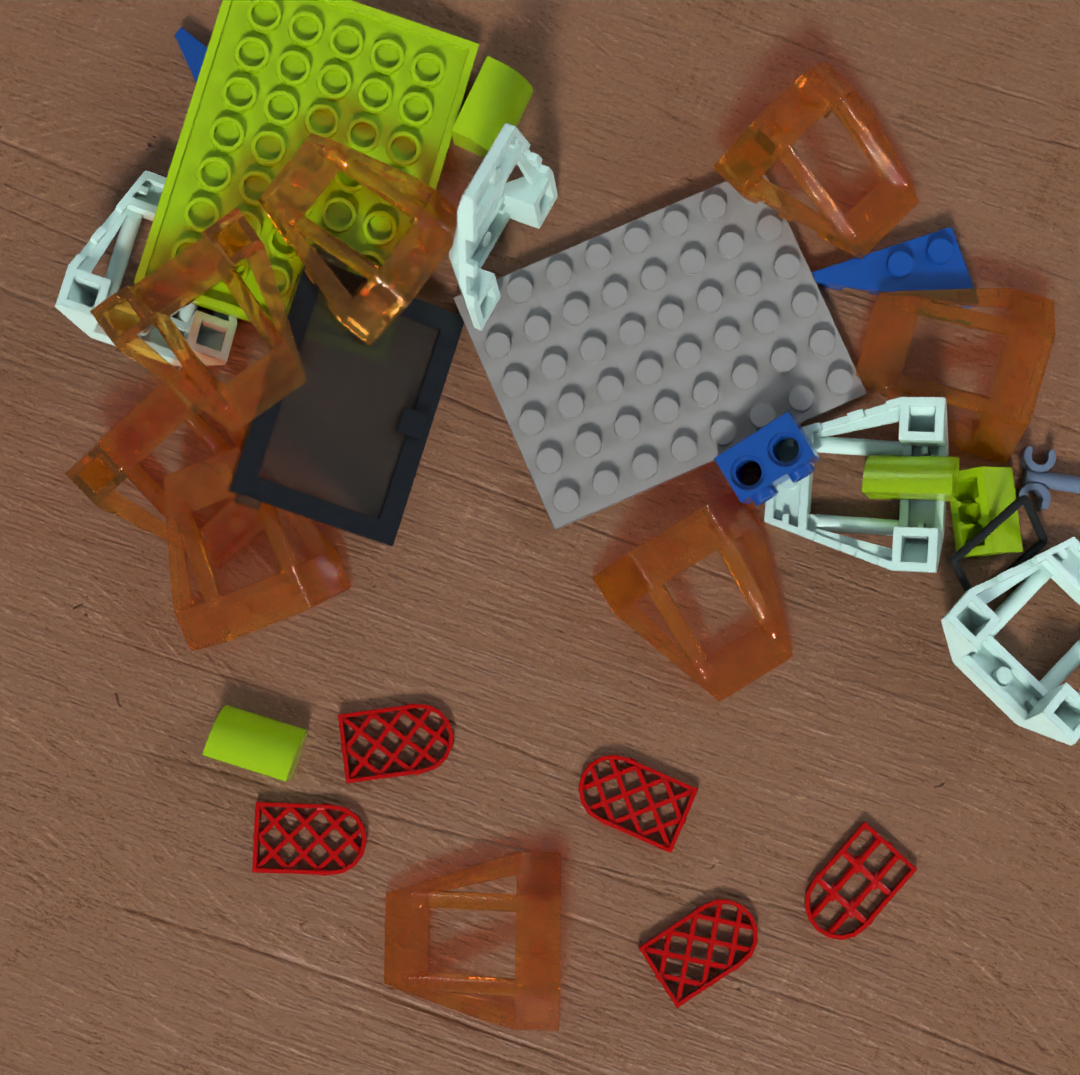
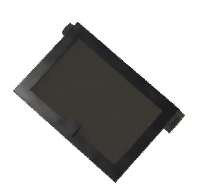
[228,244,464,546]

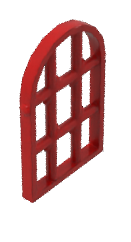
[804,821,917,940]

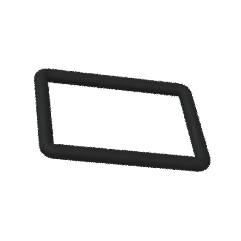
[950,495,1048,592]

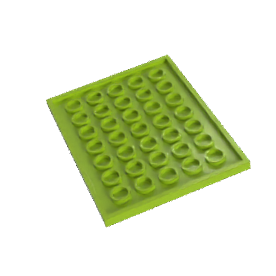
[134,0,479,364]

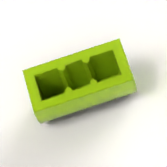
[451,56,534,158]
[862,455,960,501]
[950,466,1023,558]
[202,705,308,782]

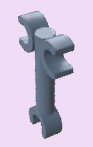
[1016,446,1080,511]

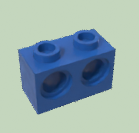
[714,412,821,506]

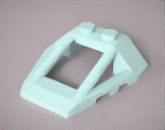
[449,123,558,331]
[55,170,237,366]
[764,397,949,573]
[941,537,1080,746]

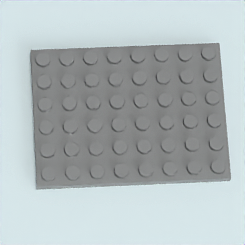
[453,166,867,531]

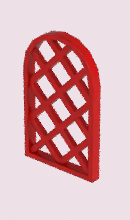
[338,703,454,784]
[578,755,698,853]
[252,802,367,876]
[638,899,758,1008]

